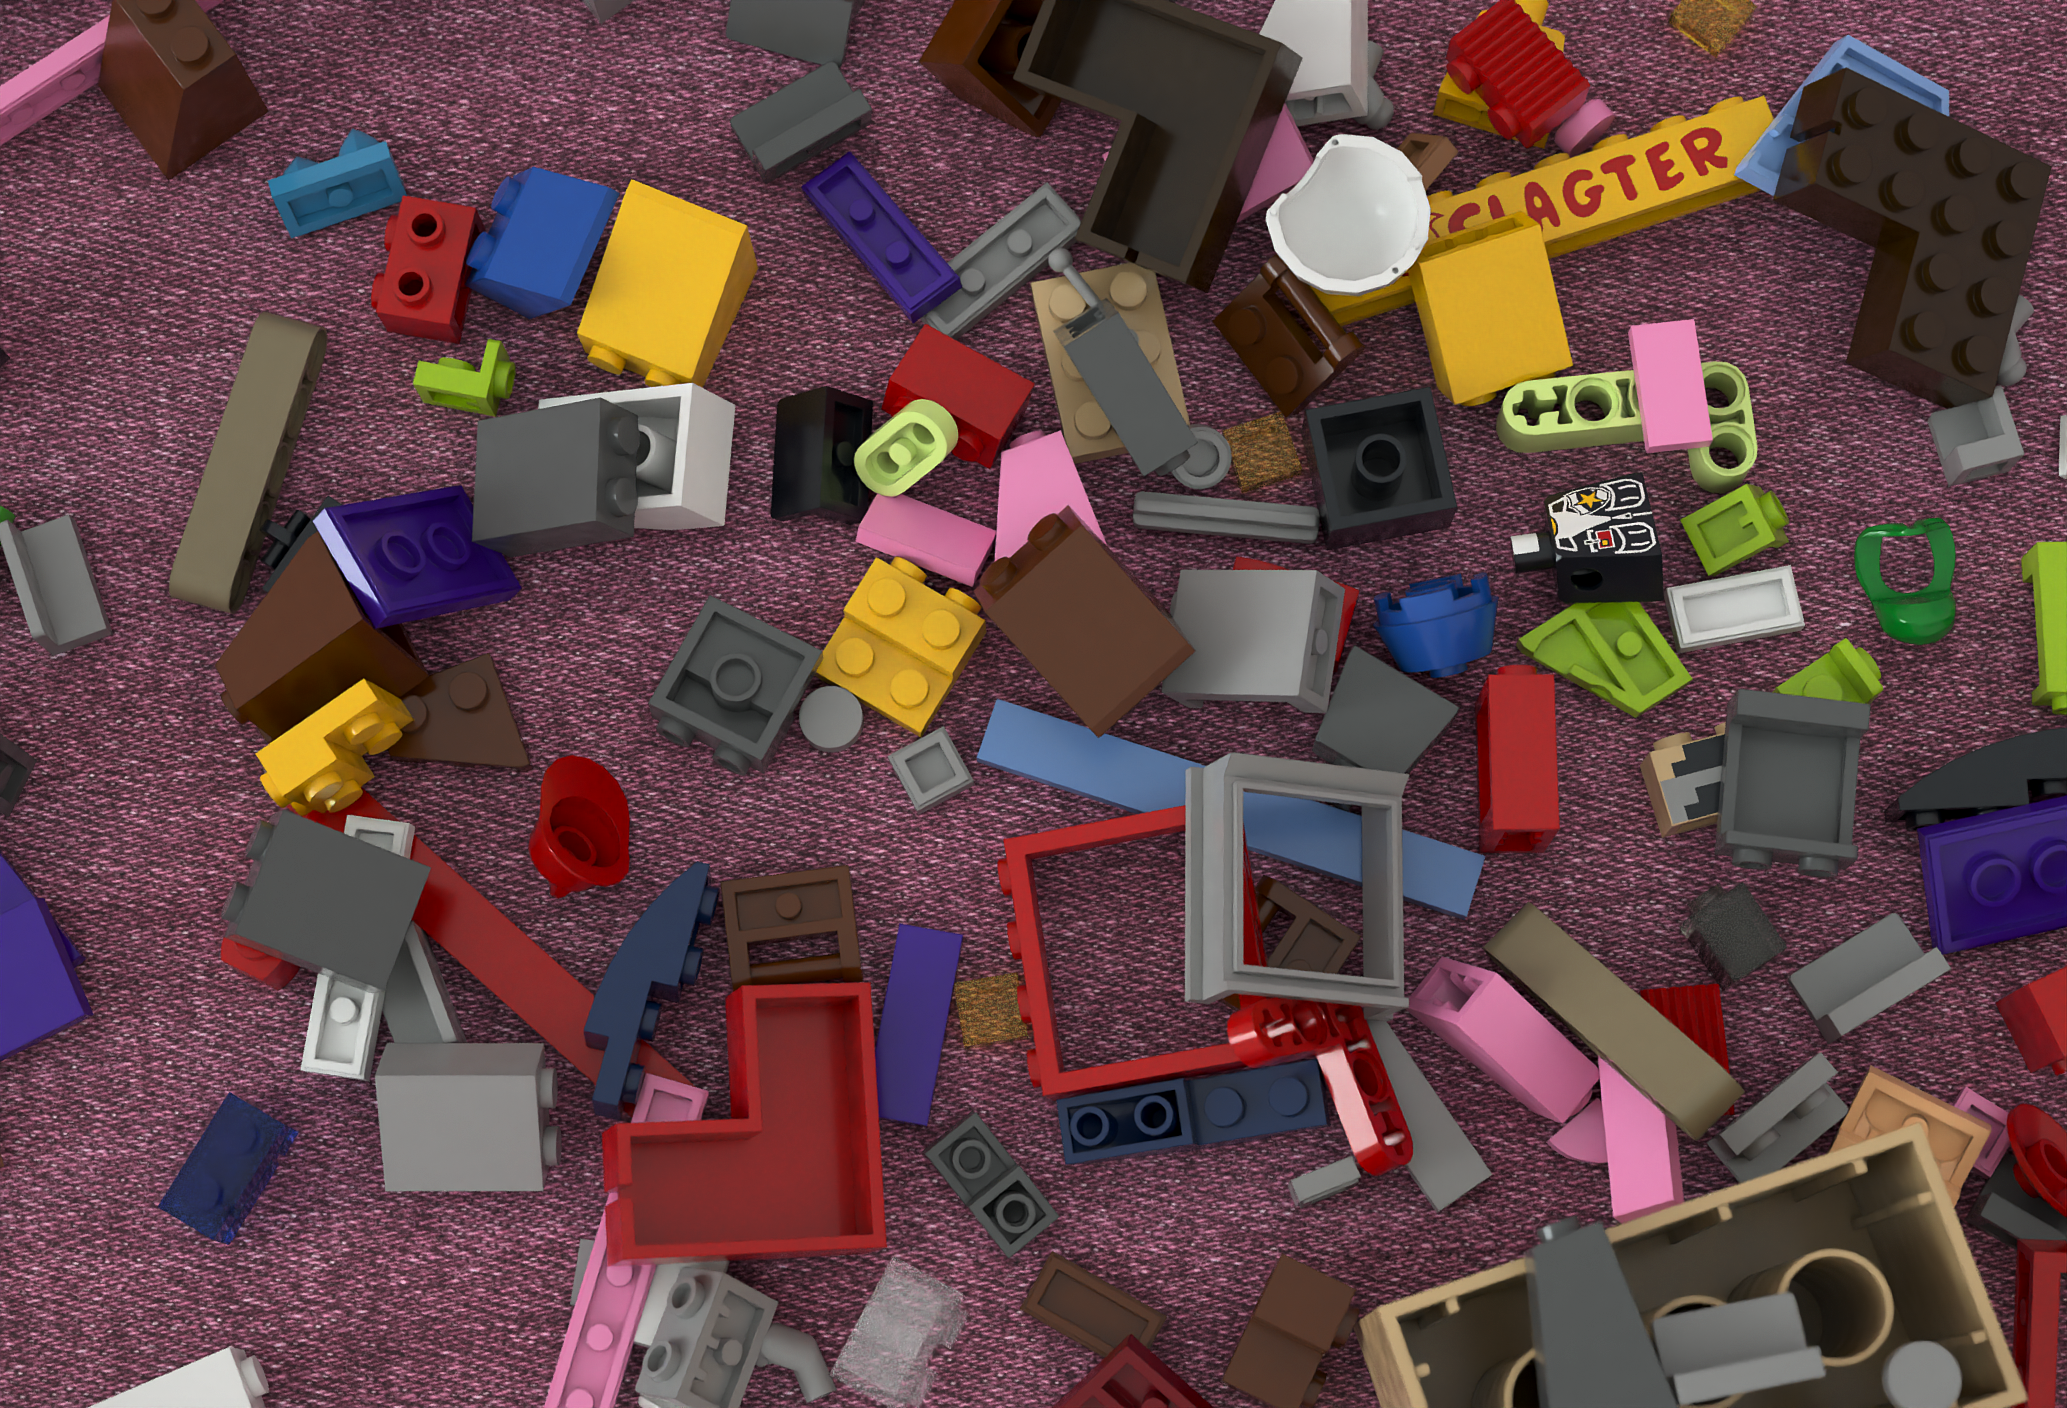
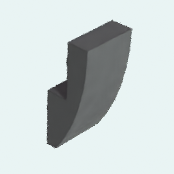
[922,1110,1060,1258]

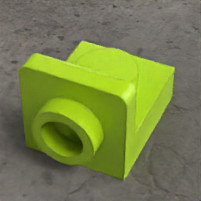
[413,339,516,417]
[1680,484,1789,577]
[1772,638,1883,704]

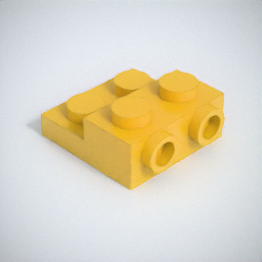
[814,556,987,738]
[255,679,414,817]

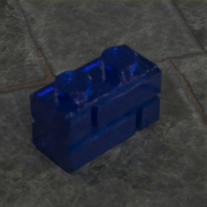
[158,1092,299,1245]

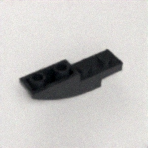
[1884,728,2067,832]

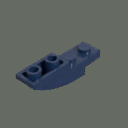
[583,861,720,1121]
[1056,1059,1331,1165]

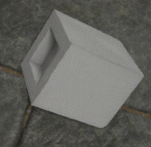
[1927,385,2025,487]

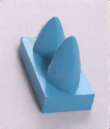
[268,128,407,239]

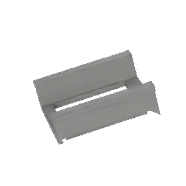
[1185,752,1410,1021]

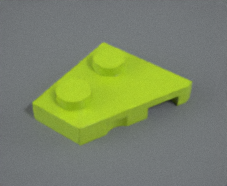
[1516,602,1693,718]

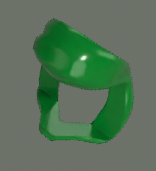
[1854,517,1956,645]

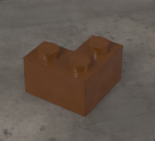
[1220,1254,1361,1408]

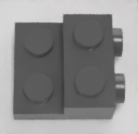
[648,595,823,776]

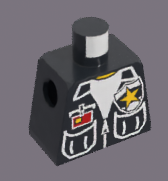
[1510,472,1664,603]

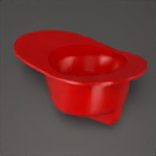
[528,755,630,899]

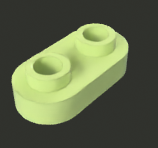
[854,399,958,497]

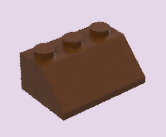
[918,0,1061,138]

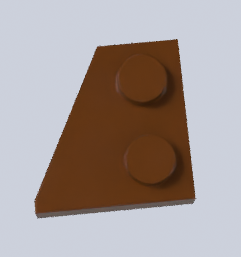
[388,653,533,772]

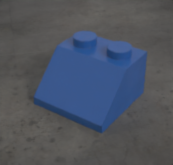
[465,167,620,319]

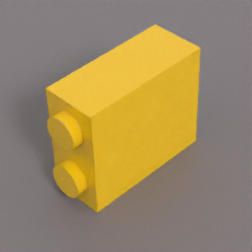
[1408,211,1573,406]

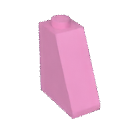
[994,430,1107,562]
[1406,956,1600,1124]

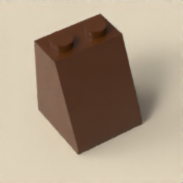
[98,0,269,181]
[973,505,1195,738]
[215,531,429,744]

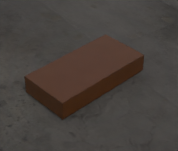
[1020,1251,1167,1358]

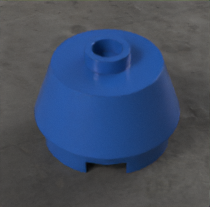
[1373,572,1499,678]

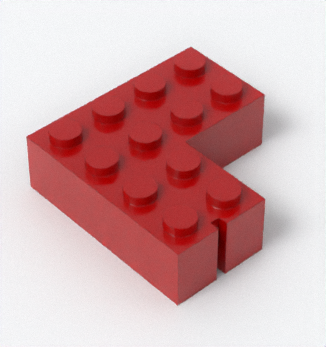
[602,982,887,1267]

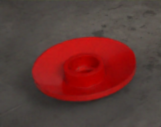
[2007,1104,2067,1218]

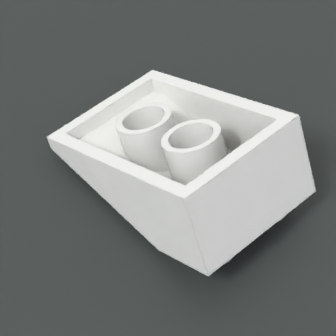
[538,383,735,530]

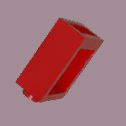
[1475,665,1560,853]

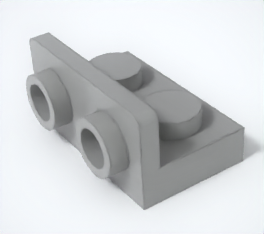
[1706,1052,1848,1183]
[635,1267,779,1408]

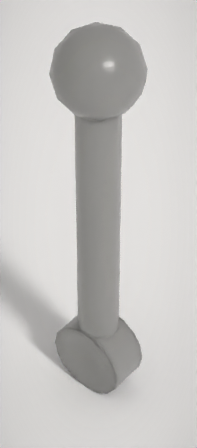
[1048,248,1139,344]

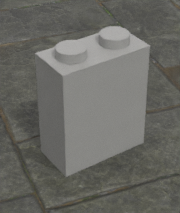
[375,1043,562,1191]

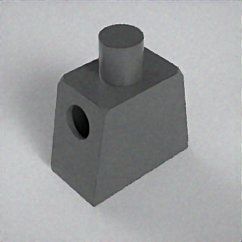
[1312,645,1460,811]

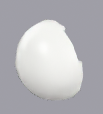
[1266,134,1431,296]

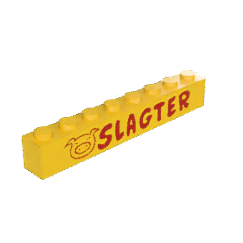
[1309,96,1774,326]

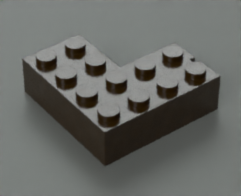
[1013,0,1303,293]
[1773,67,2052,409]

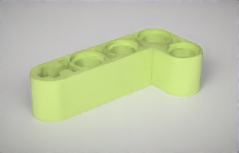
[1496,361,1758,494]

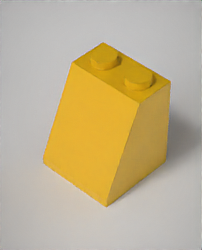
[577,179,758,388]

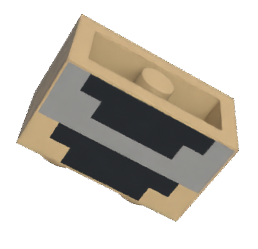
[1640,722,1726,838]

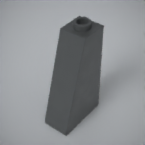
[1524,1215,1678,1408]

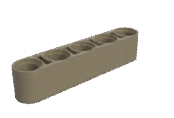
[169,311,327,614]
[1482,902,1745,1141]

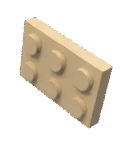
[1031,263,1190,464]

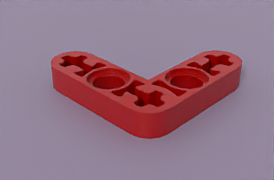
[1227,997,1413,1176]

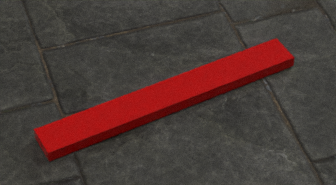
[286,787,696,1118]

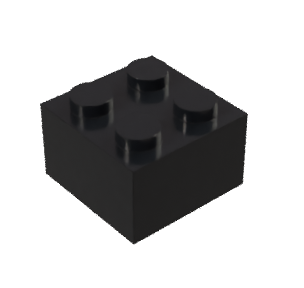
[1301,387,1457,551]

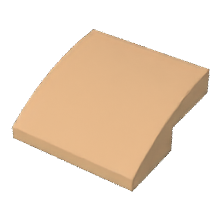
[1826,1065,1992,1207]

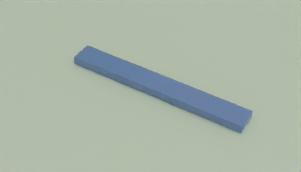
[977,699,1485,920]

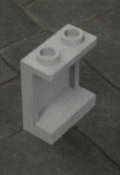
[1161,570,1345,713]

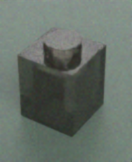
[1679,882,1788,991]

